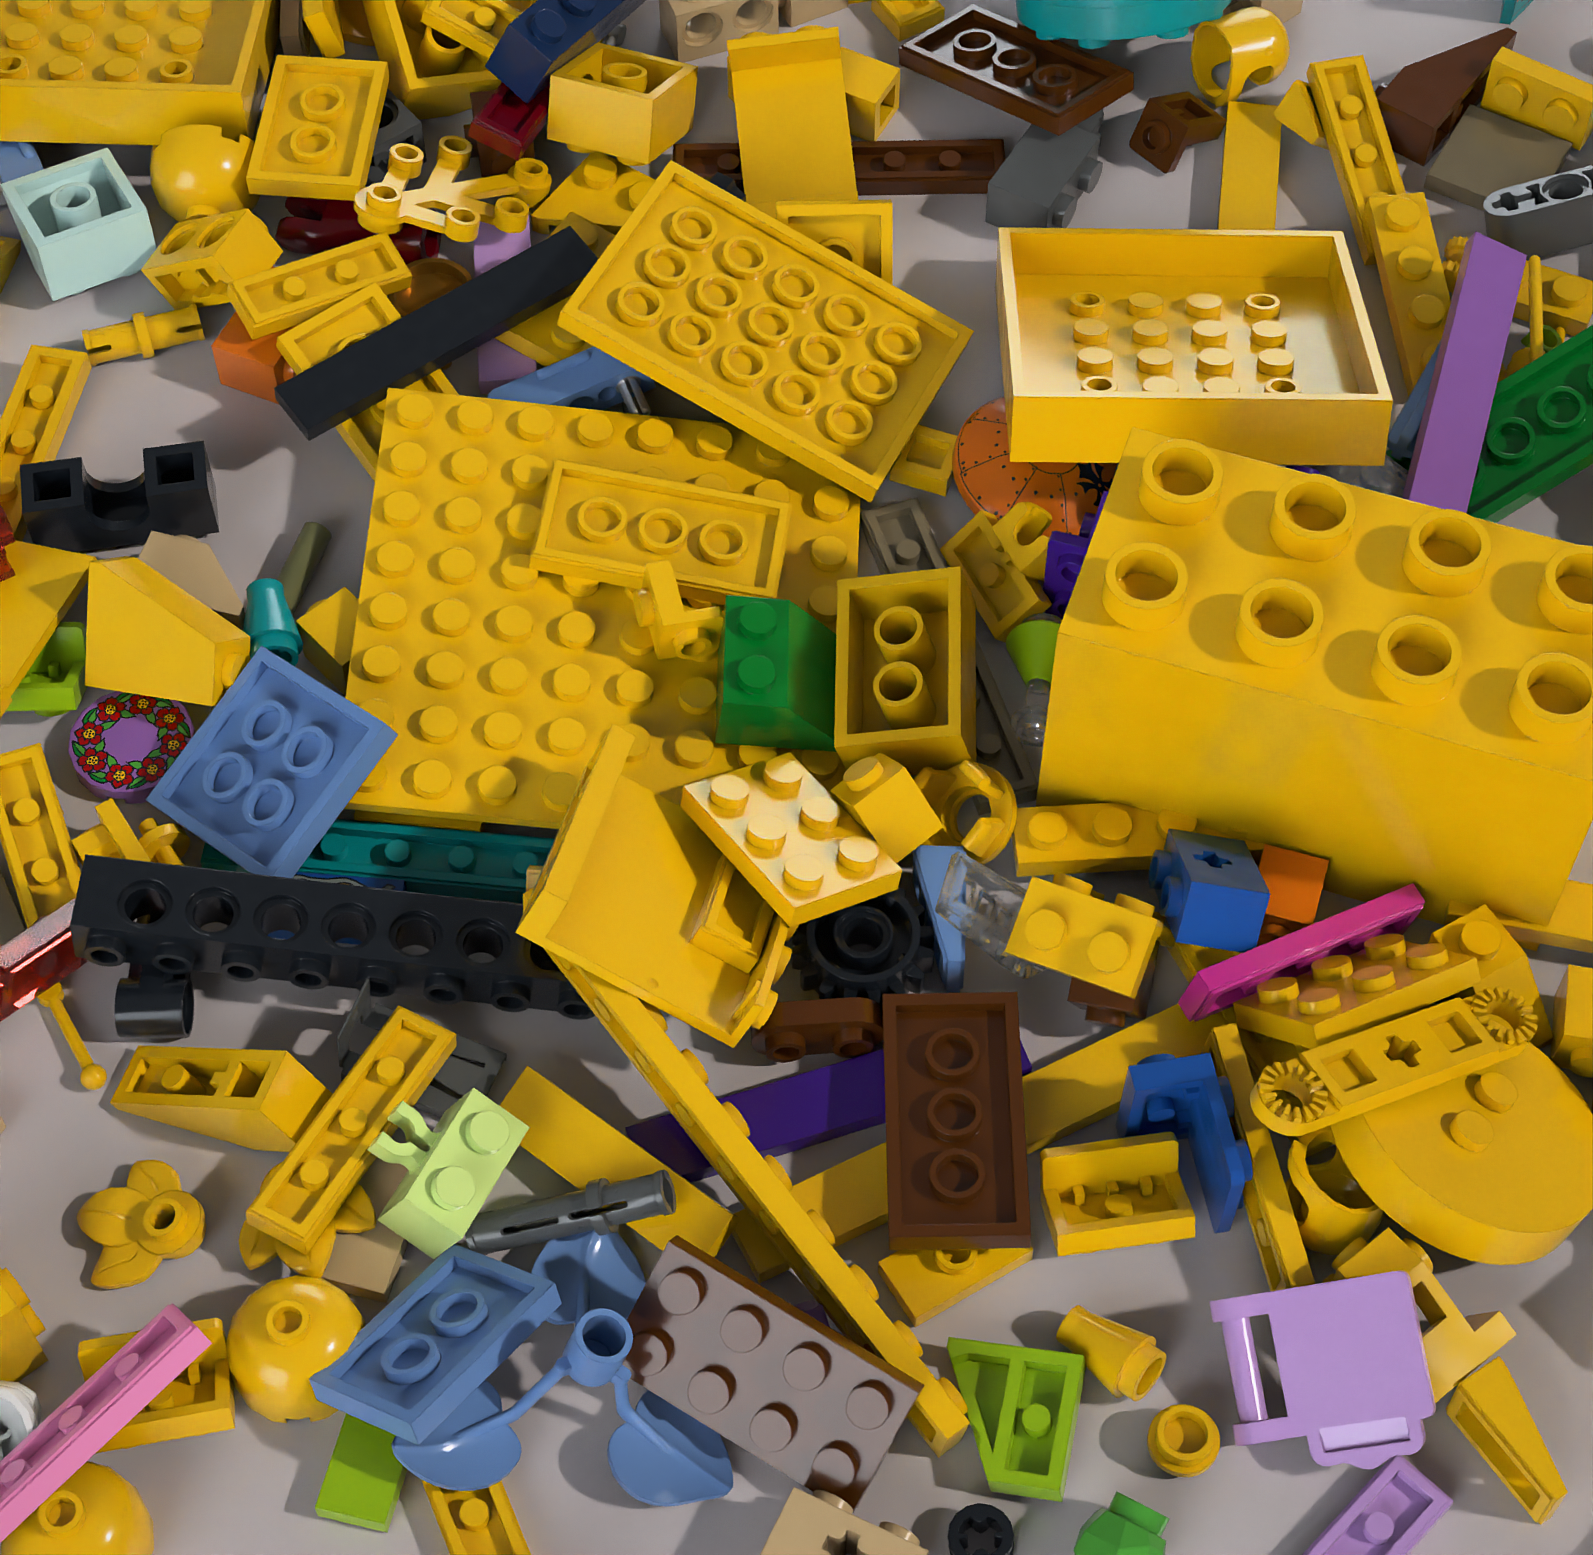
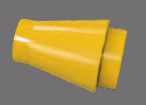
[1056,1305,1166,1402]

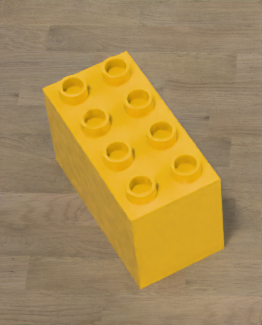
[1035,427,1593,952]

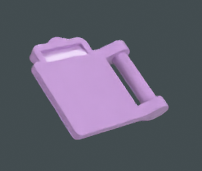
[1209,1270,1436,1470]

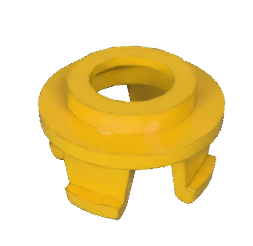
[913,760,1017,868]

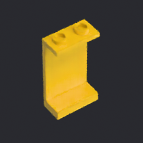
[727,25,858,219]

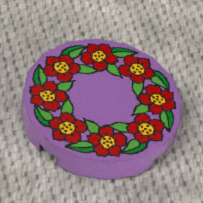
[68,691,196,804]

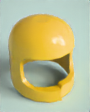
[1190,6,1290,108]
[1285,1125,1385,1255]

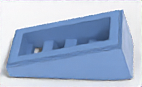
[912,845,966,993]

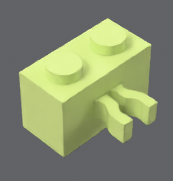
[367,1087,530,1259]

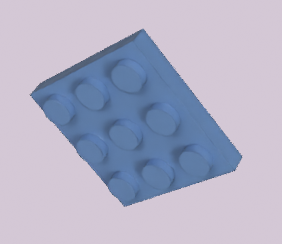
[145,646,398,878]

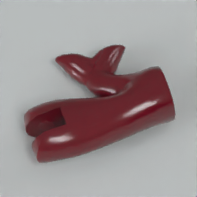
[275,197,442,265]

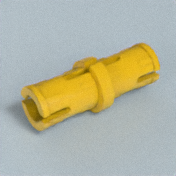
[81,304,205,367]

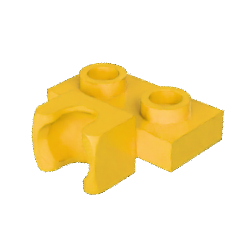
[940,502,1052,643]

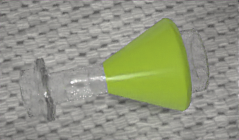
[1006,613,1062,747]

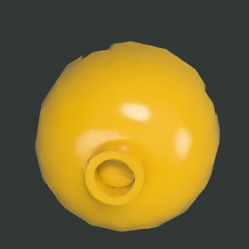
[150,125,261,222]
[226,1275,366,1423]
[1,1461,154,1555]

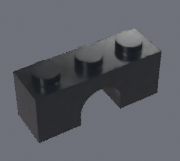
[20,441,219,552]

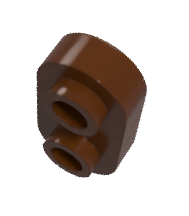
[750,997,883,1063]

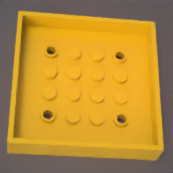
[0,0,281,146]
[995,227,1393,466]

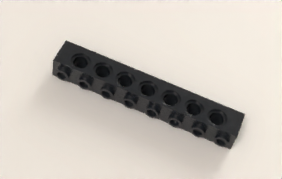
[70,854,595,1020]

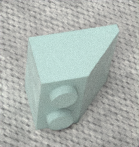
[0,147,157,301]

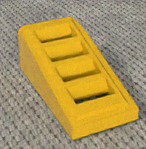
[1446,1356,1568,1525]

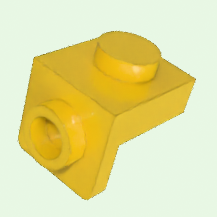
[633,559,724,660]

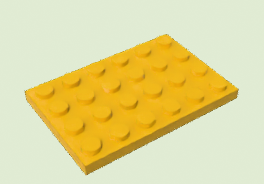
[557,160,974,503]

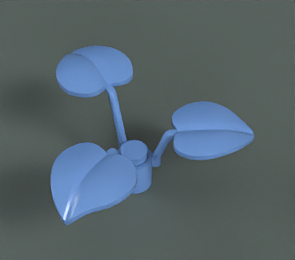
[391,1206,733,1507]

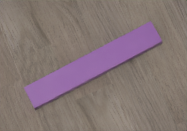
[1402,231,1527,513]

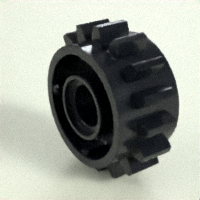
[791,888,935,1006]

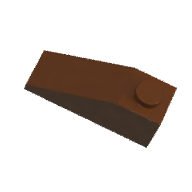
[1375,27,1517,167]

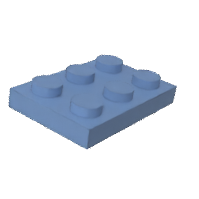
[309,1244,562,1445]

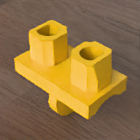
[71,798,190,867]

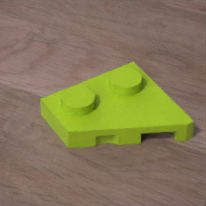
[947,1337,1086,1502]

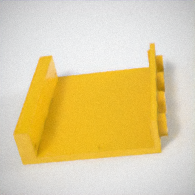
[515,724,799,1048]

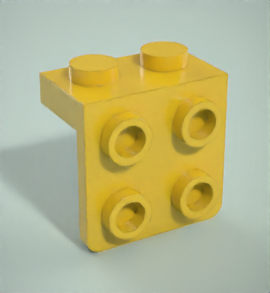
[1004,872,1175,1000]

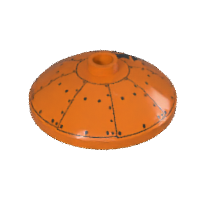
[952,396,1117,537]

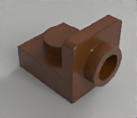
[1129,91,1227,173]

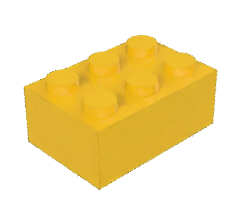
[834,566,976,776]

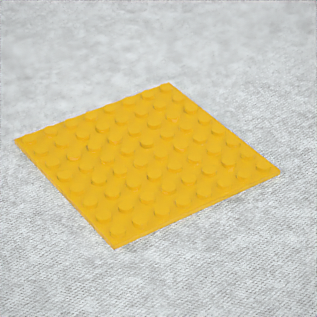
[344,388,860,829]

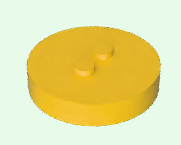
[1330,1004,1593,1265]

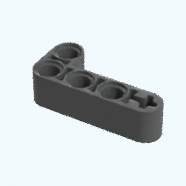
[1483,165,1593,260]

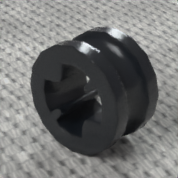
[947,1503,1014,1555]

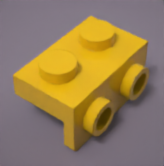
[1480,46,1593,151]
[1040,1132,1195,1257]
[78,1318,235,1453]

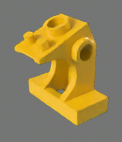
[1322,1227,1516,1403]

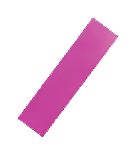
[1177,883,1426,1022]

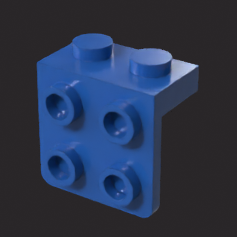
[1115,1053,1253,1234]

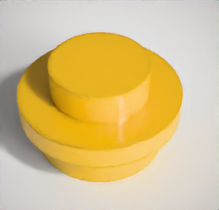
[1147,1404,1220,1477]

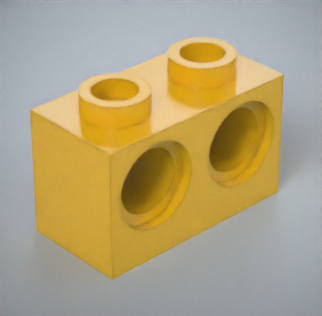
[141,208,283,310]

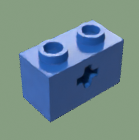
[1148,828,1271,953]

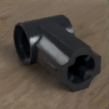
[114,915,194,1038]

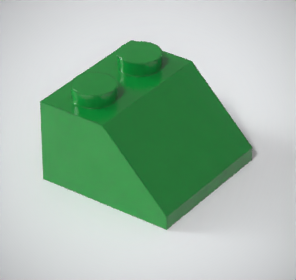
[715,595,836,752]

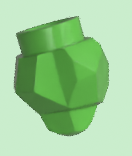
[1073,1491,1169,1555]

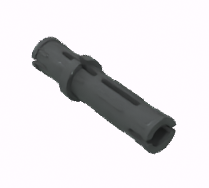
[465,1170,676,1255]

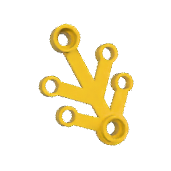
[354,135,552,242]

